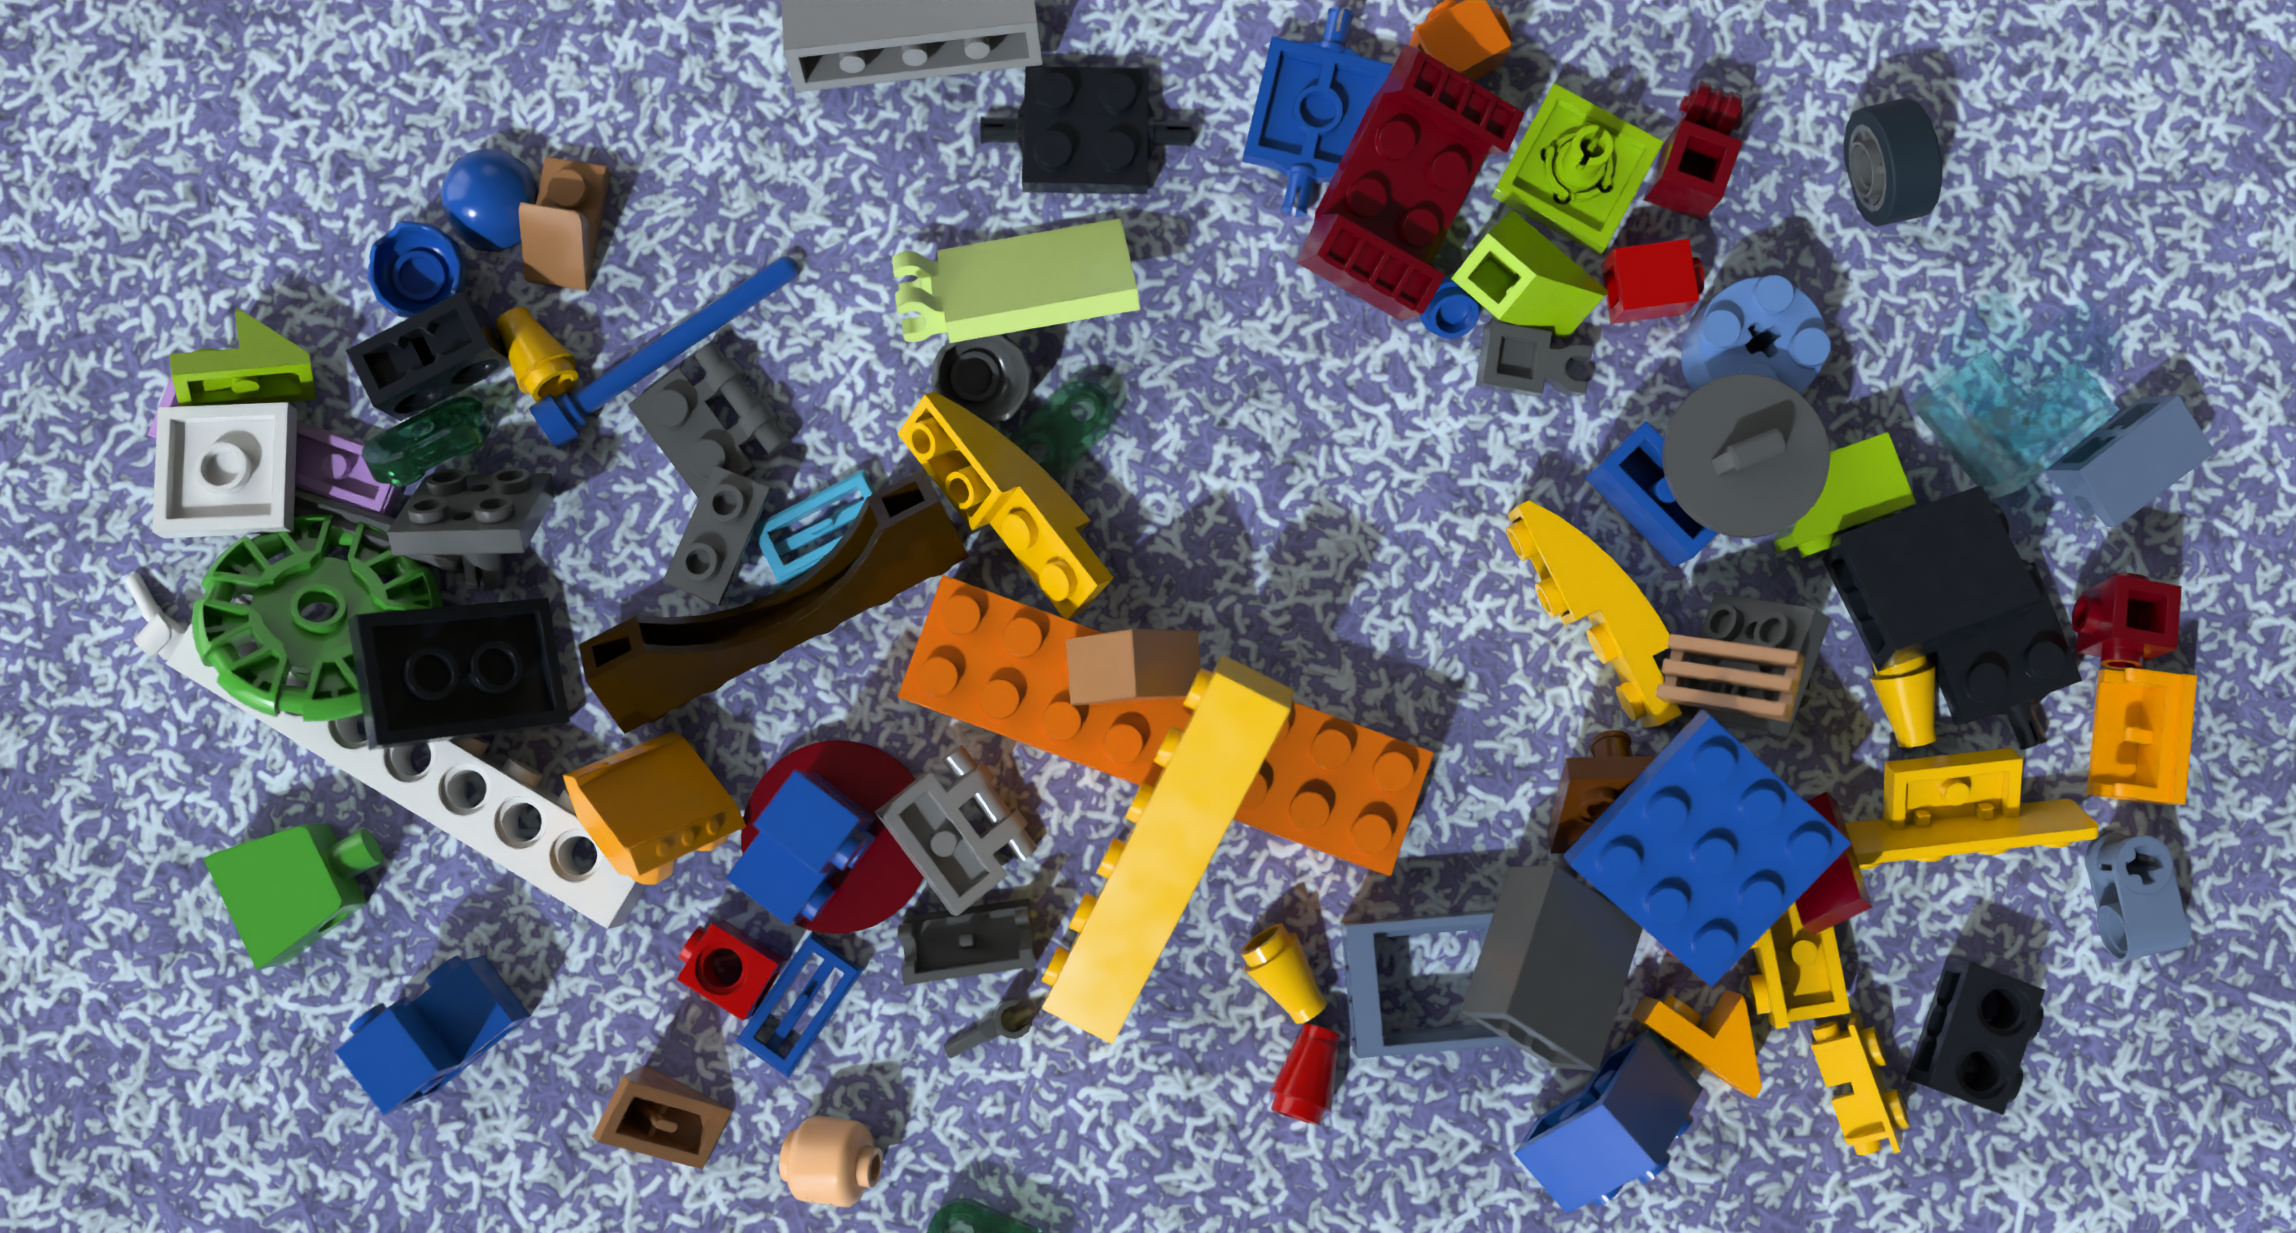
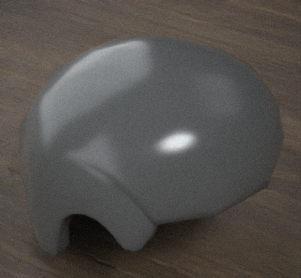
[932,334,1032,424]

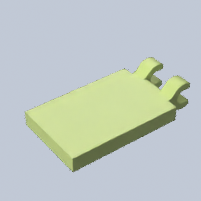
[892,218,1140,343]

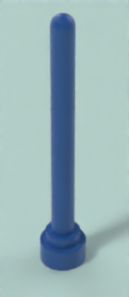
[529,256,799,450]

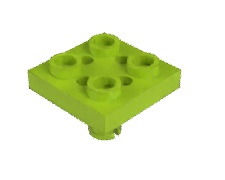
[1491,83,1664,255]

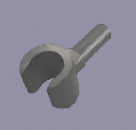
[944,999,1032,1059]

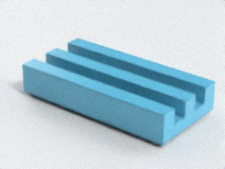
[753,470,876,585]

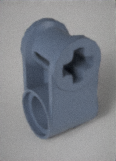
[2085,833,2192,962]

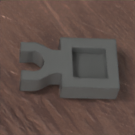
[1475,321,1593,397]

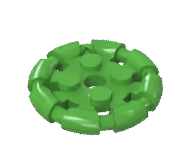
[192,514,443,722]

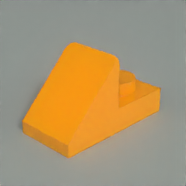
[1630,990,1762,1099]

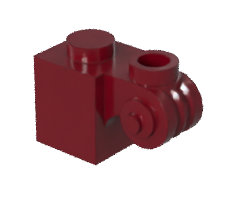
[1643,80,1744,221]

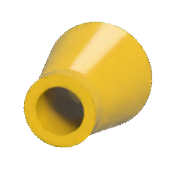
[495,307,579,402]
[1869,655,1937,748]
[1240,923,1328,1024]

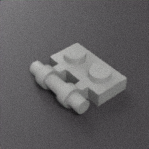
[875,745,1038,916]

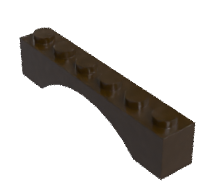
[578,469,969,734]

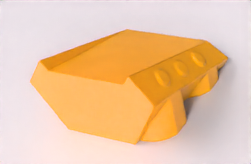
[563,731,746,885]

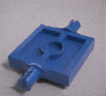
[1242,7,1393,218]

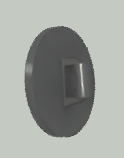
[1662,374,1830,538]

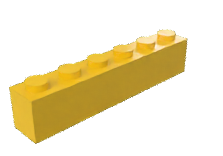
[1041,654,1294,1044]

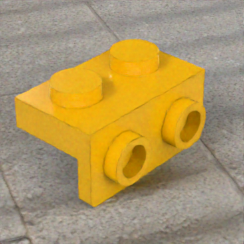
[1748,902,1851,1029]

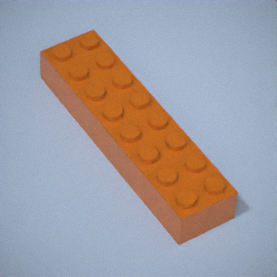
[897,575,1434,876]

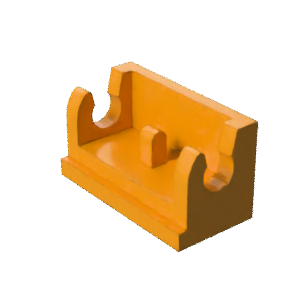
[2086,668,2197,805]

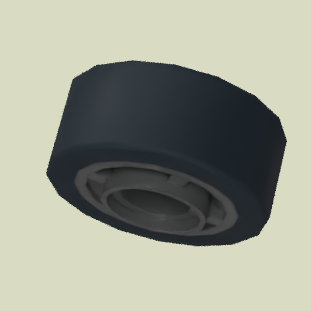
[1843,98,1942,227]

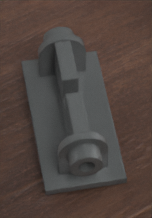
[662,465,772,606]

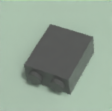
[1460,860,1643,1071]

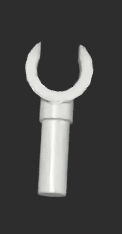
[125,573,186,660]

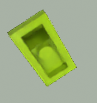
[169,309,316,407]

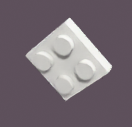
[152,402,297,538]

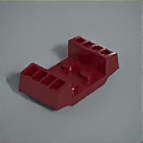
[1296,45,1524,321]

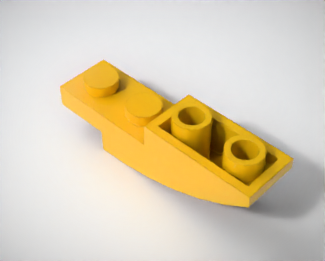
[897,391,1114,620]
[1506,500,1682,728]

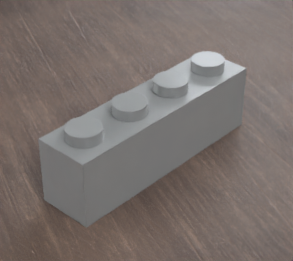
[781,0,1042,92]

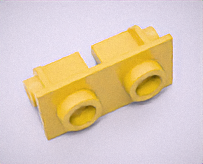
[1809,1011,1910,1155]

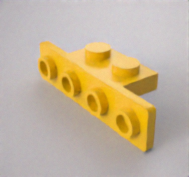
[1845,748,2099,869]

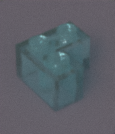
[1909,349,2119,501]

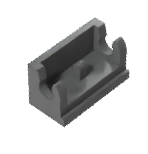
[898,898,1038,986]

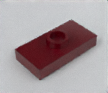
[1795,792,1873,935]

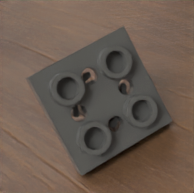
[387,468,554,591]
[1677,593,1831,741]

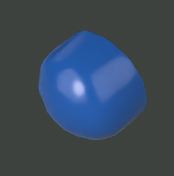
[441,149,538,253]
[368,221,468,318]

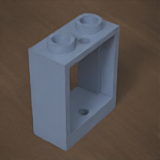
[1340,909,1514,1059]

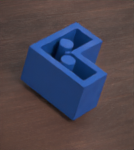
[1584,421,1718,567]
[725,770,877,926]
[334,955,531,1116]
[1514,1029,1703,1214]

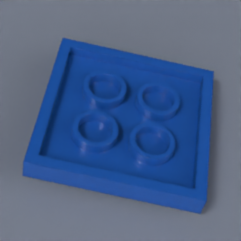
[1563,709,1851,988]

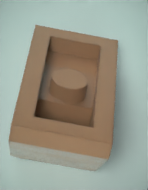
[519,156,612,292]

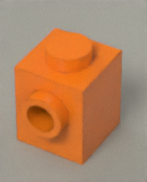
[1409,0,1512,81]

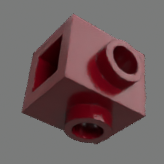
[2072,573,2182,670]

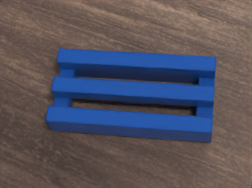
[736,932,865,1078]

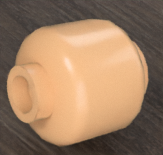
[779,1115,883,1208]

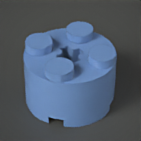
[1681,275,1831,393]

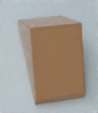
[1066,629,1201,706]
[592,1065,732,1169]

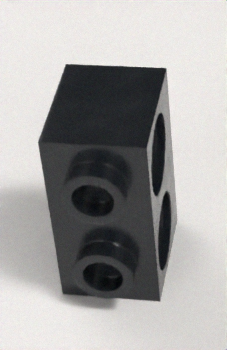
[345,291,511,421]
[1906,958,2045,1115]

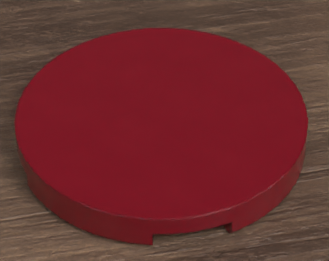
[741,740,925,934]

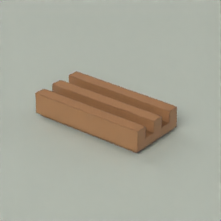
[1655,634,1805,722]

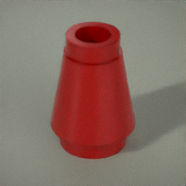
[1269,1023,1340,1126]

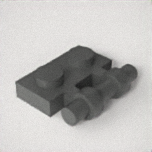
[628,342,790,499]

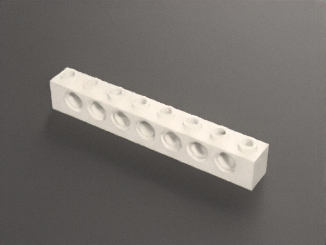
[165,596,647,929]

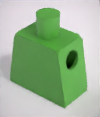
[203,824,383,970]

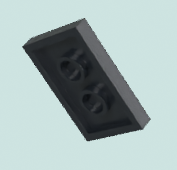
[348,598,570,750]

